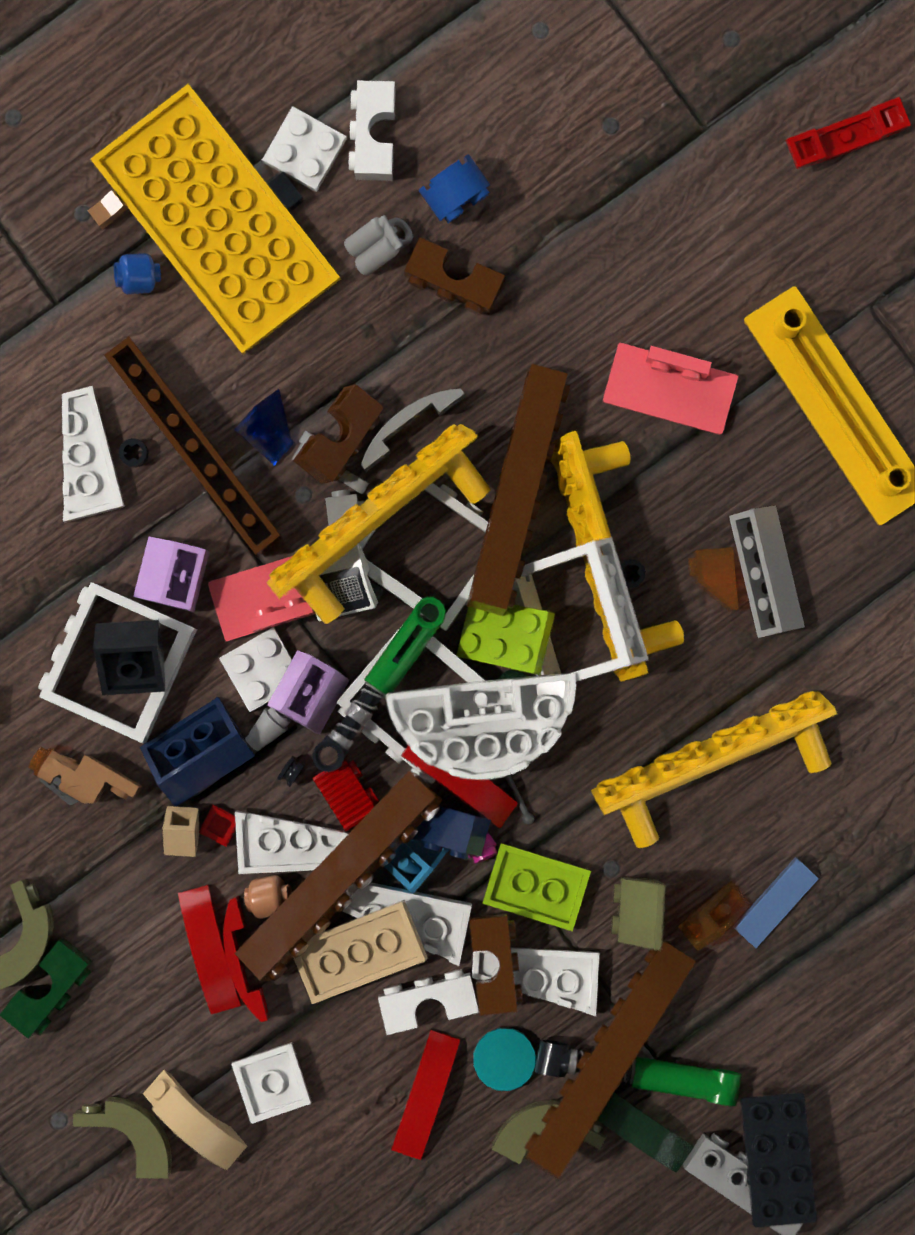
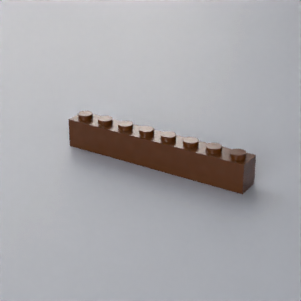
[104,336,283,557]
[466,364,570,616]
[235,770,443,982]
[524,941,696,1179]

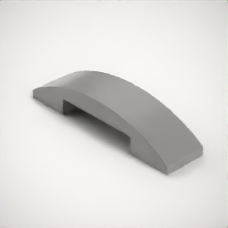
[361,389,464,472]

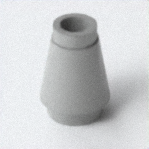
[245,707,291,751]

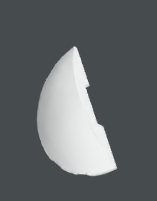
[386,673,576,780]

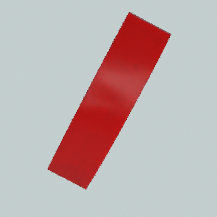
[785,97,911,169]
[400,745,518,829]
[178,884,242,1014]
[223,896,270,1022]
[391,1029,460,1160]

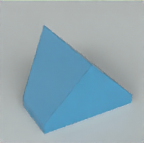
[384,839,449,894]

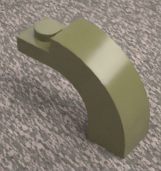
[0,878,54,990]
[73,1097,172,1178]
[492,1100,606,1164]

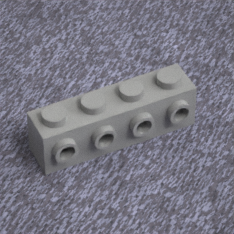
[729,505,805,638]
[682,1133,803,1235]

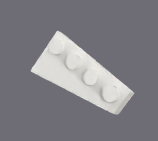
[62,386,125,523]
[235,810,350,874]
[343,883,472,966]
[472,947,599,1016]

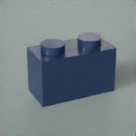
[414,805,491,860]

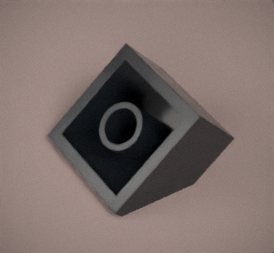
[93,620,165,696]

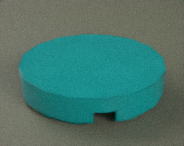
[473,1027,535,1091]

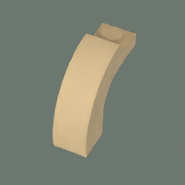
[143,1070,247,1170]

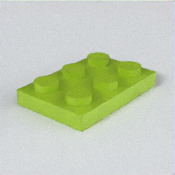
[456,605,555,675]
[482,843,591,932]

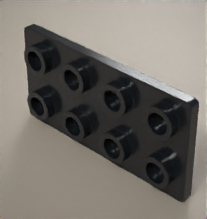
[741,1092,817,1228]

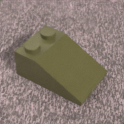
[611,877,665,950]

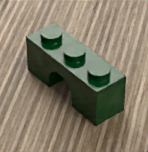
[0,938,93,1039]

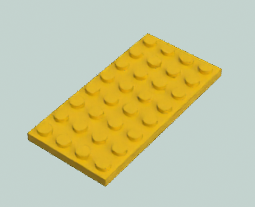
[90,84,341,355]

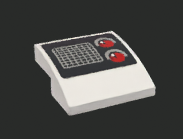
[315,543,378,621]

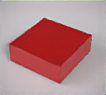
[198,805,236,847]

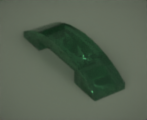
[597,1091,694,1173]

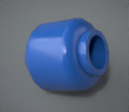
[114,253,161,294]

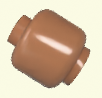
[244,875,292,919]

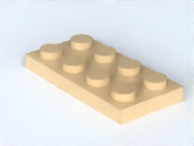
[293,900,428,1004]

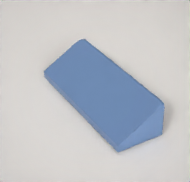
[733,858,819,948]

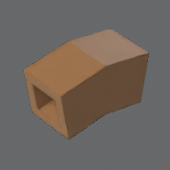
[88,190,128,229]

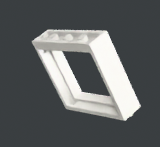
[360,483,488,631]
[513,537,649,682]
[38,582,197,743]
[336,625,485,784]

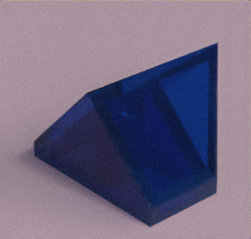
[234,389,295,466]

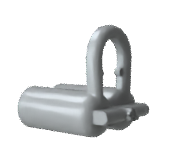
[344,215,413,276]

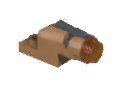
[28,746,143,805]

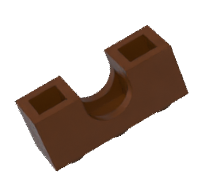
[404,237,505,315]
[293,384,384,484]
[469,914,523,1016]

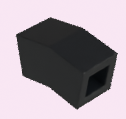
[266,171,304,213]

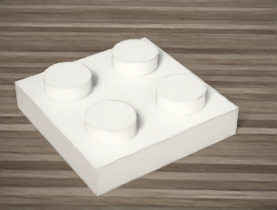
[262,106,347,192]
[219,627,292,712]
[231,1042,312,1124]

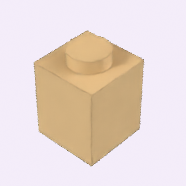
[163,806,199,857]

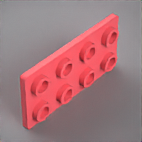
[603,343,738,435]
[208,556,315,641]

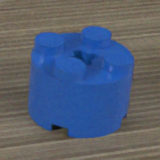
[418,154,490,224]

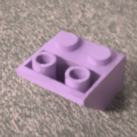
[133,537,210,612]
[267,650,349,735]

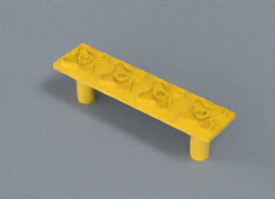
[744,286,915,526]
[267,424,491,624]
[551,431,684,682]
[591,691,837,848]

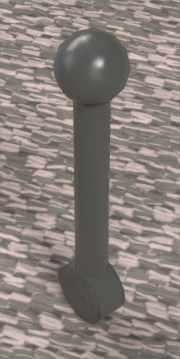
[504,775,534,825]

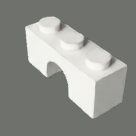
[349,81,395,181]
[378,969,479,1035]

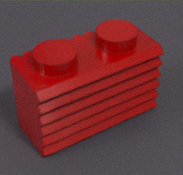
[312,758,380,831]

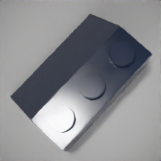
[140,697,255,807]

